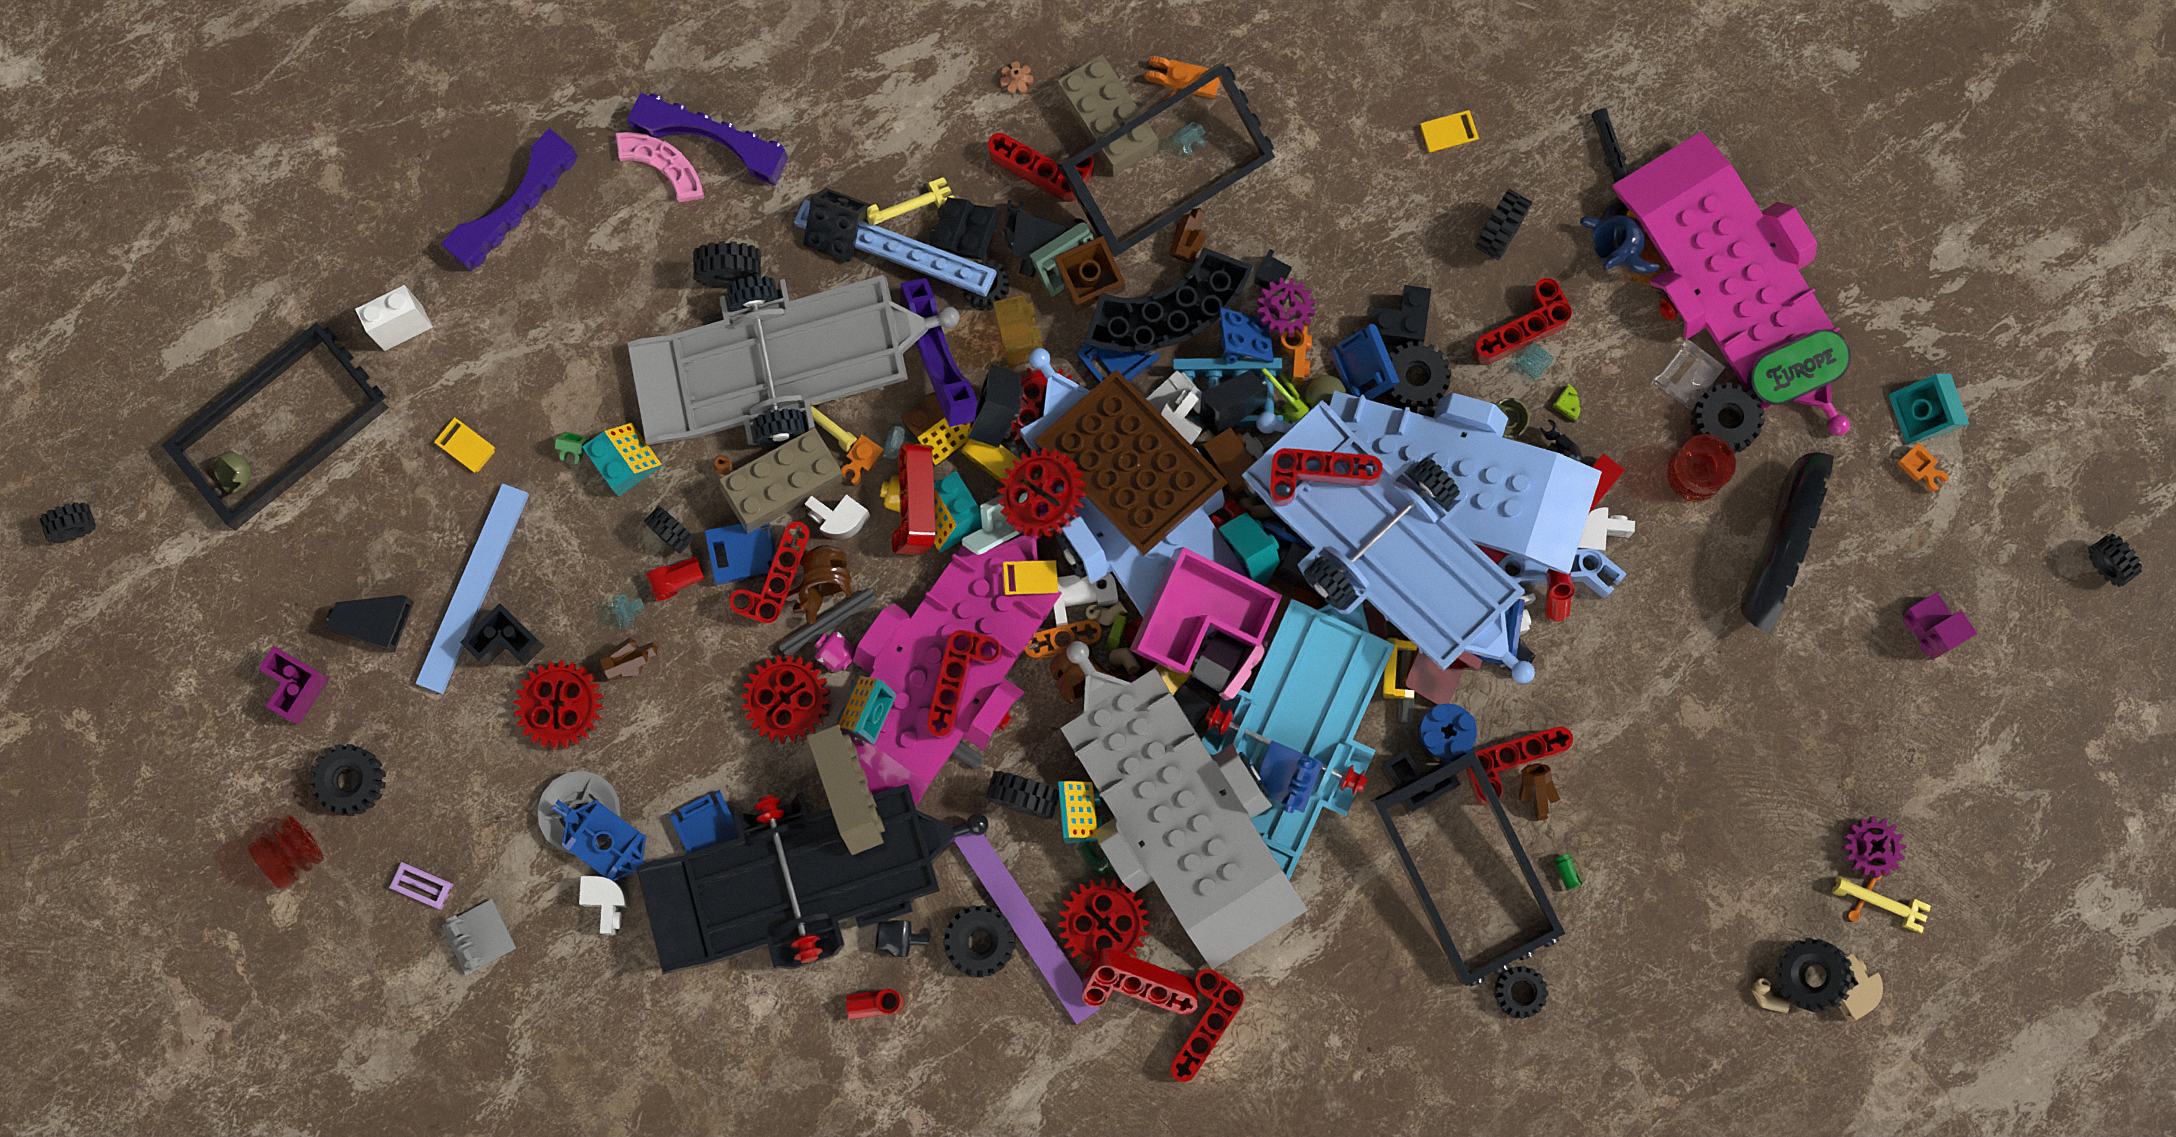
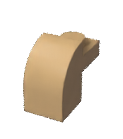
[1839,953,1883,1021]

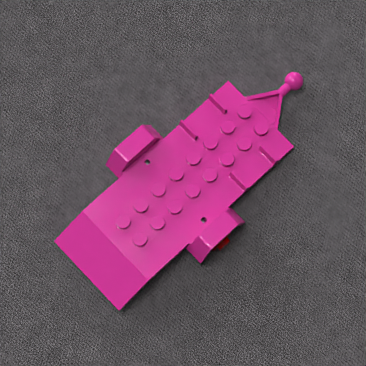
[1613,131,1850,436]
[814,507,1062,807]

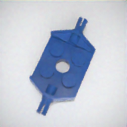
[551,799,647,881]

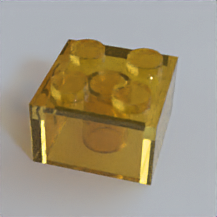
[993,294,1043,368]

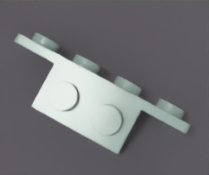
[962,484,1060,555]

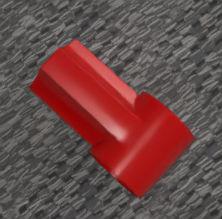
[646,557,705,601]
[1545,569,1575,622]
[846,988,905,1020]

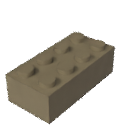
[1058,54,1158,176]
[719,428,843,534]
[807,724,885,855]

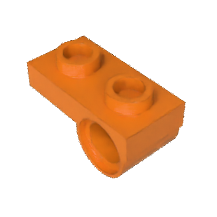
[1280,325,1312,385]

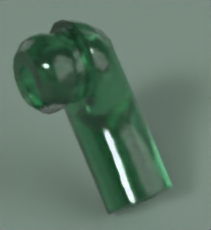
[1077,841,1113,875]

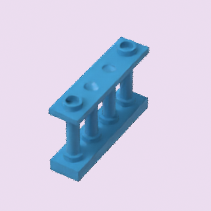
[1173,358,1283,428]

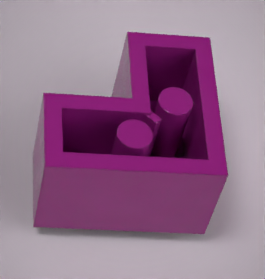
[1901,592,1978,660]
[258,645,329,725]

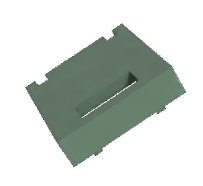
[1030,223,1094,297]

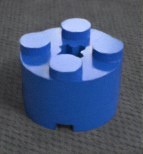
[1417,704,1477,763]

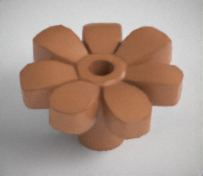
[1000,61,1034,94]

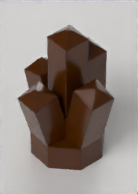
[1169,208,1207,264]
[600,637,658,681]
[1518,763,1560,821]

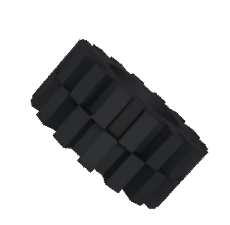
[961,258,1009,311]
[39,502,96,543]
[644,505,695,554]
[2088,534,2142,587]
[1494,966,1548,1019]

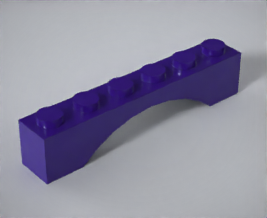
[627,92,788,186]
[441,128,578,271]
[899,278,977,427]

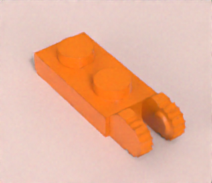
[1144,56,1220,99]

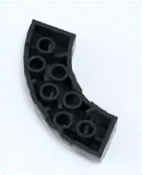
[1083,247,1254,352]
[1741,452,1834,634]

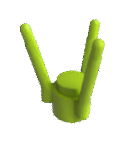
[1260,368,1310,423]

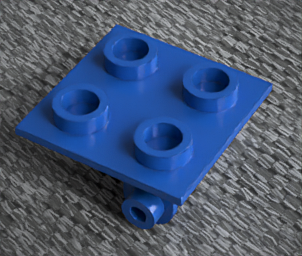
[1219,307,1274,364]
[1258,740,1324,813]

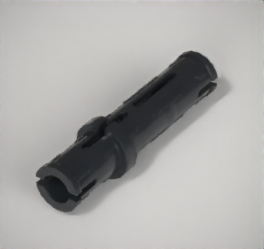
[1591,108,1629,183]

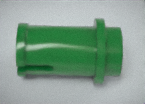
[1553,853,1583,891]

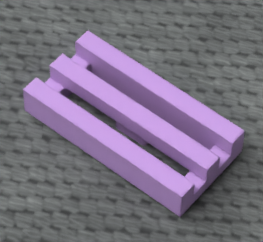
[389,862,454,910]

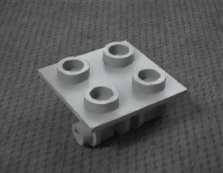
[441,899,516,975]

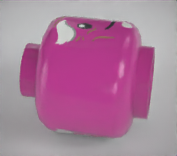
[814,631,855,672]

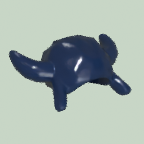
[1580,202,1660,274]

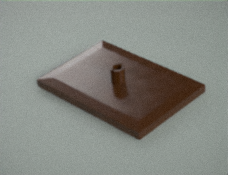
[1034,369,1227,556]

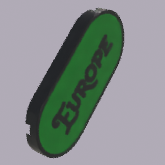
[1748,329,1851,405]

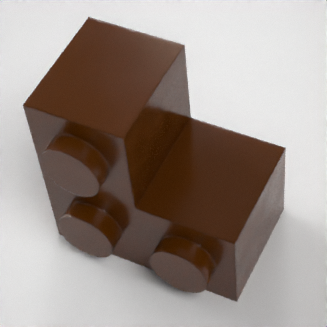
[1202,427,1258,496]

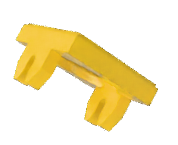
[1383,638,1417,699]

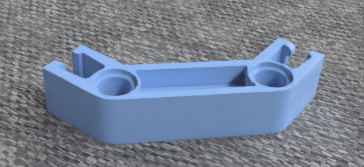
[1498,549,1626,600]

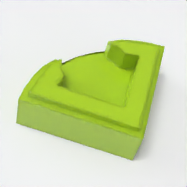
[1552,384,1580,423]
[1106,614,1127,651]

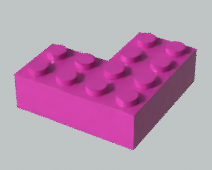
[1129,547,1282,674]

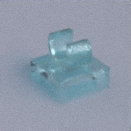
[1171,122,1205,155]
[1516,342,1555,381]
[884,426,916,459]
[612,593,644,630]

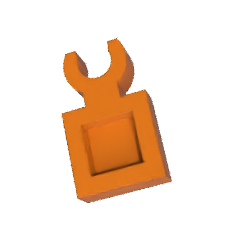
[841,434,885,486]
[1897,443,1949,493]

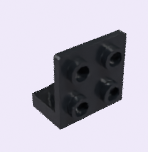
[803,188,872,262]

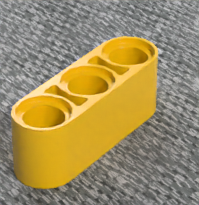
[961,439,1039,487]

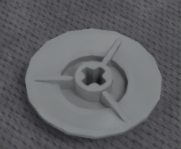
[537,771,621,853]

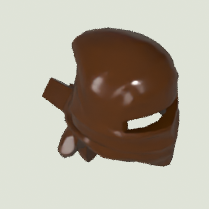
[786,545,852,625]
[1050,645,1129,704]

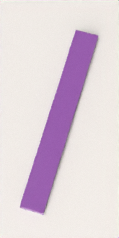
[954,833,1100,1025]

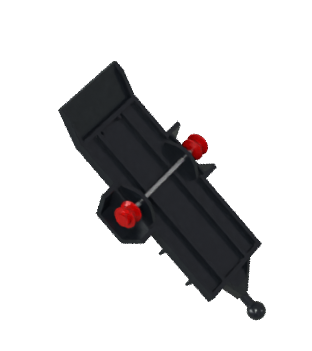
[636,784,989,975]

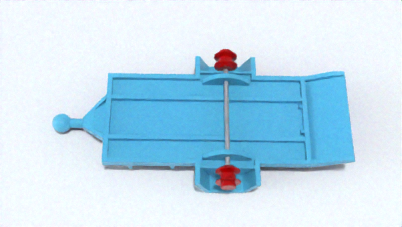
[1202,598,1395,880]

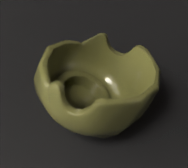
[1305,375,1347,409]
[1495,398,1530,439]
[214,451,251,495]

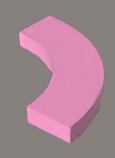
[615,132,704,202]
[1218,637,1268,700]

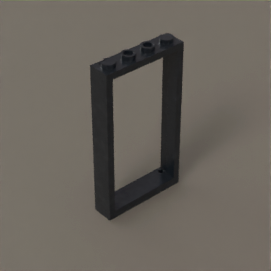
[1056,64,1275,257]
[162,322,389,531]
[1369,750,1565,987]

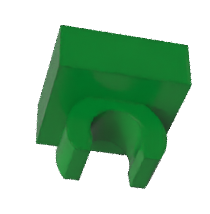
[555,431,591,464]

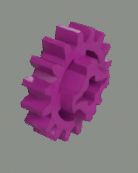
[1257,278,1316,337]
[1842,816,1907,879]

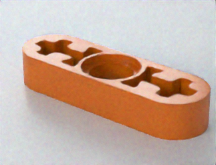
[1024,619,1102,660]

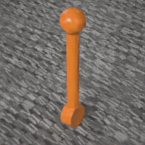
[1847,872,1882,922]

